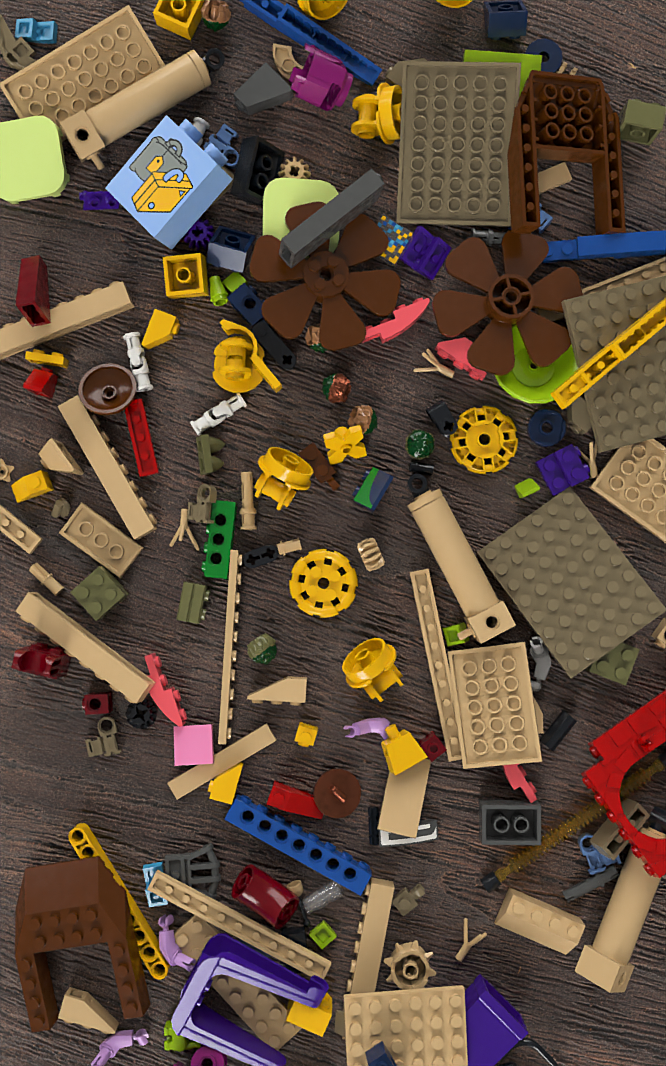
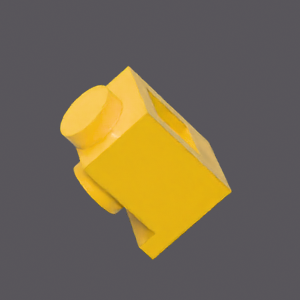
[294,722,318,747]

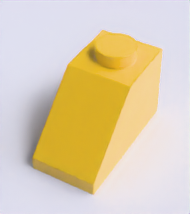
[141,309,180,350]
[11,470,54,503]
[208,762,244,805]

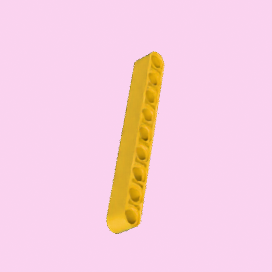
[68,823,171,980]

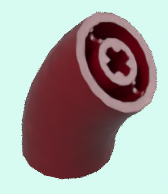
[231,864,299,929]

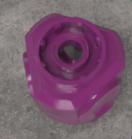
[288,43,353,111]

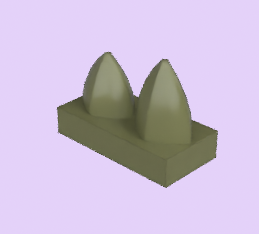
[196,434,225,475]

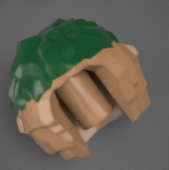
[201,0,231,32]
[305,323,327,353]
[347,405,378,435]

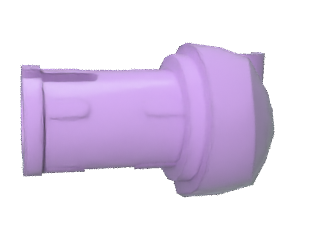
[343,717,390,740]
[158,914,196,972]
[91,1028,149,1066]

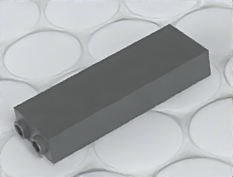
[278,169,385,268]

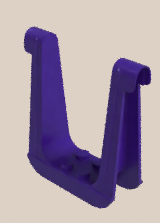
[171,933,329,1066]

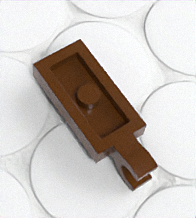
[298,442,340,491]

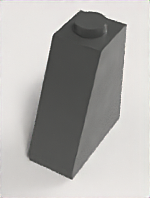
[233,62,293,116]

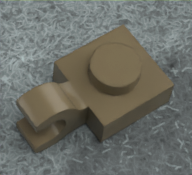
[392,883,425,917]

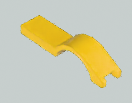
[220,319,282,393]

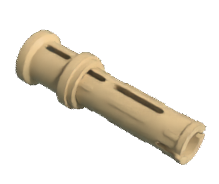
[239,472,257,530]

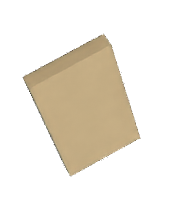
[59,502,144,578]
[377,759,431,839]

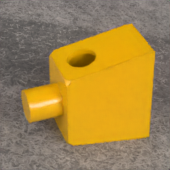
[381,724,427,776]

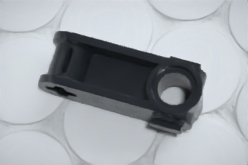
[250,319,296,371]

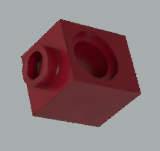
[82,691,113,715]
[418,731,447,762]

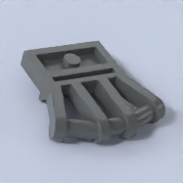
[165,843,221,900]

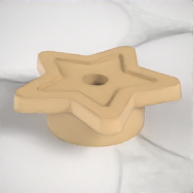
[0,459,14,482]

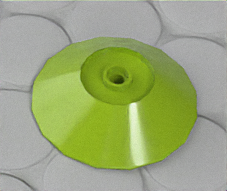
[495,325,578,404]

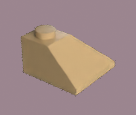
[39,438,84,475]

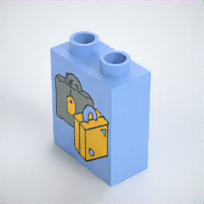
[106,115,233,250]

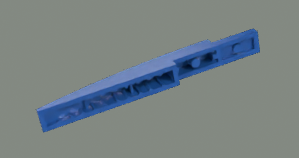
[239,0,382,87]
[542,231,666,263]

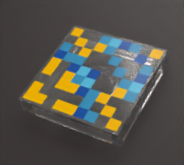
[377,214,413,267]

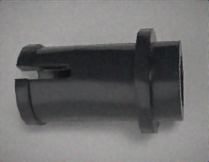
[409,459,434,476]

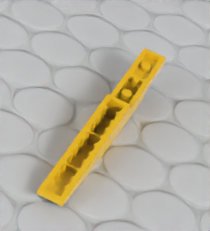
[550,298,666,410]

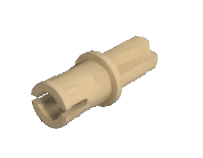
[29,563,64,596]

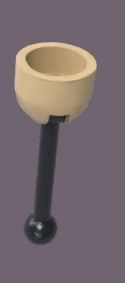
[287,880,311,927]

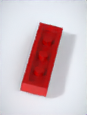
[124,398,159,477]

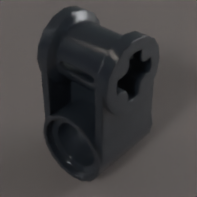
[426,400,458,438]

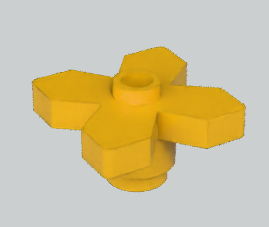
[323,425,367,465]

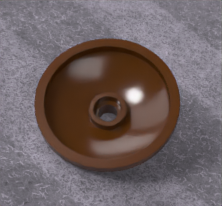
[78,363,137,415]

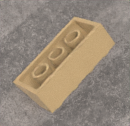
[494,887,585,955]

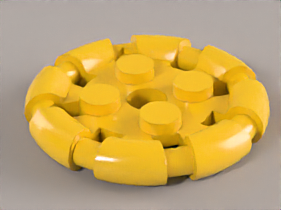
[450,406,518,474]
[289,549,358,618]

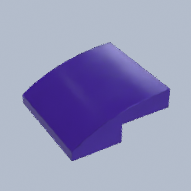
[398,226,452,280]

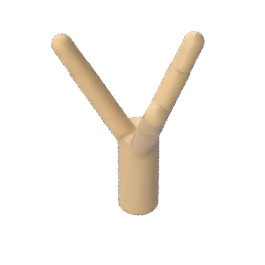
[413,349,455,378]
[574,441,598,478]
[169,509,200,551]
[455,918,487,962]

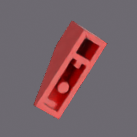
[267,781,324,820]

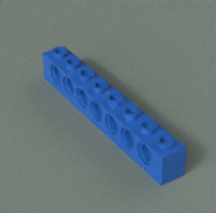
[224,794,372,896]

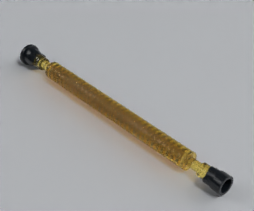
[480,751,666,893]

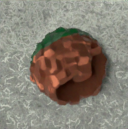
[322,373,352,404]

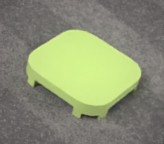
[0,116,70,204]
[262,178,339,259]

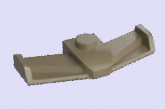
[0,14,36,71]

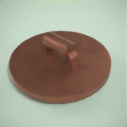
[313,769,361,818]

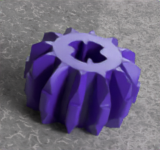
[184,218,214,252]

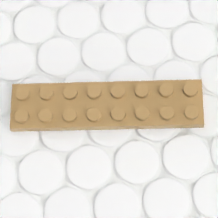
[174,915,302,1051]

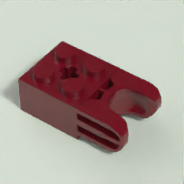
[11,642,71,679]

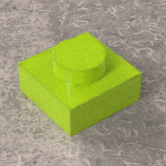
[309,920,337,949]

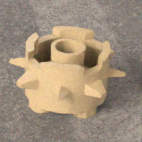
[384,940,436,990]

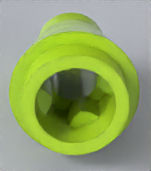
[209,276,229,306]

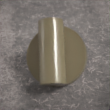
[51,498,70,518]

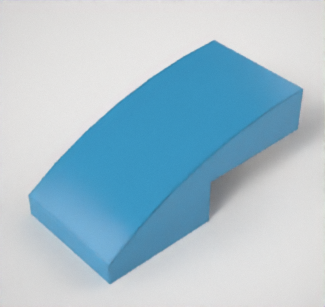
[15,18,58,44]
[143,862,168,907]

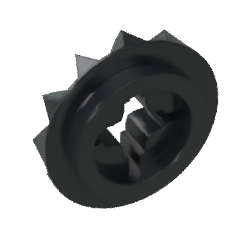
[125,698,157,729]

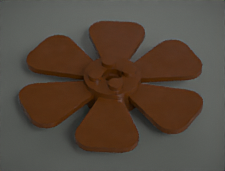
[249,202,401,351]
[432,230,583,376]

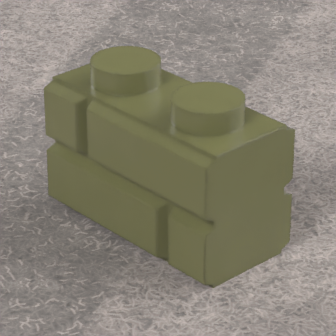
[176,581,211,624]

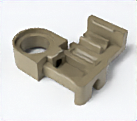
[187,484,217,524]
[85,716,122,757]

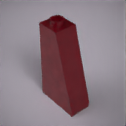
[16,255,51,327]

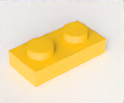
[25,349,69,368]

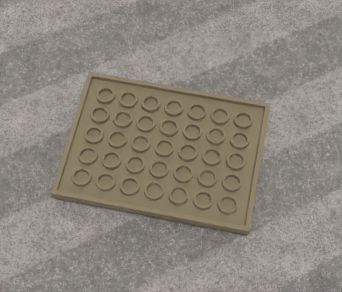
[396,61,521,227]
[561,276,666,453]
[477,487,666,679]

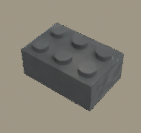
[479,800,541,845]

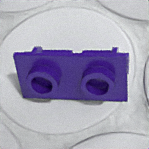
[79,190,120,210]

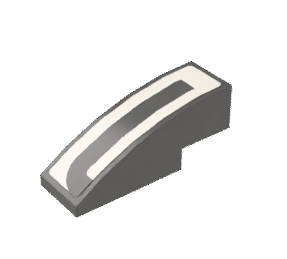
[378,819,438,847]

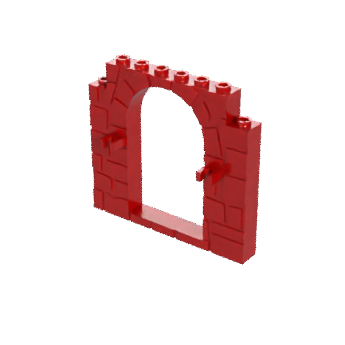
[581,689,666,878]

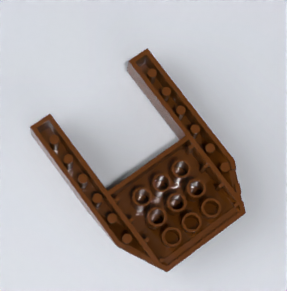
[507,70,626,235]
[15,856,151,1032]

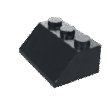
[230,136,285,206]

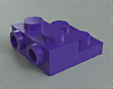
[535,444,590,496]

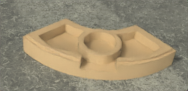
[273,43,304,84]

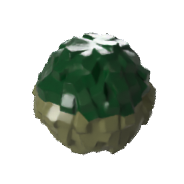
[405,429,435,460]
[247,633,277,664]

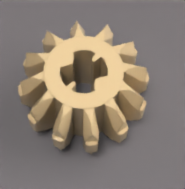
[278,156,311,179]
[357,538,385,571]

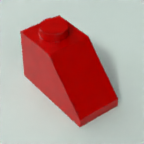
[23,367,58,399]

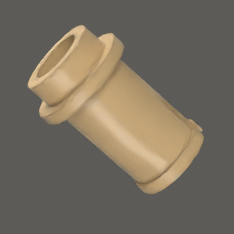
[277,538,302,556]

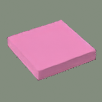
[174,724,214,766]

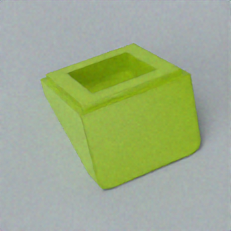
[222,272,248,294]
[514,478,540,498]
[442,622,470,647]

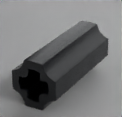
[540,710,577,752]

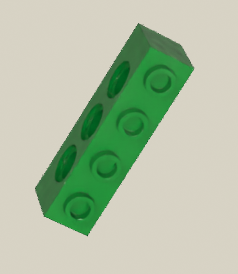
[202,500,238,579]

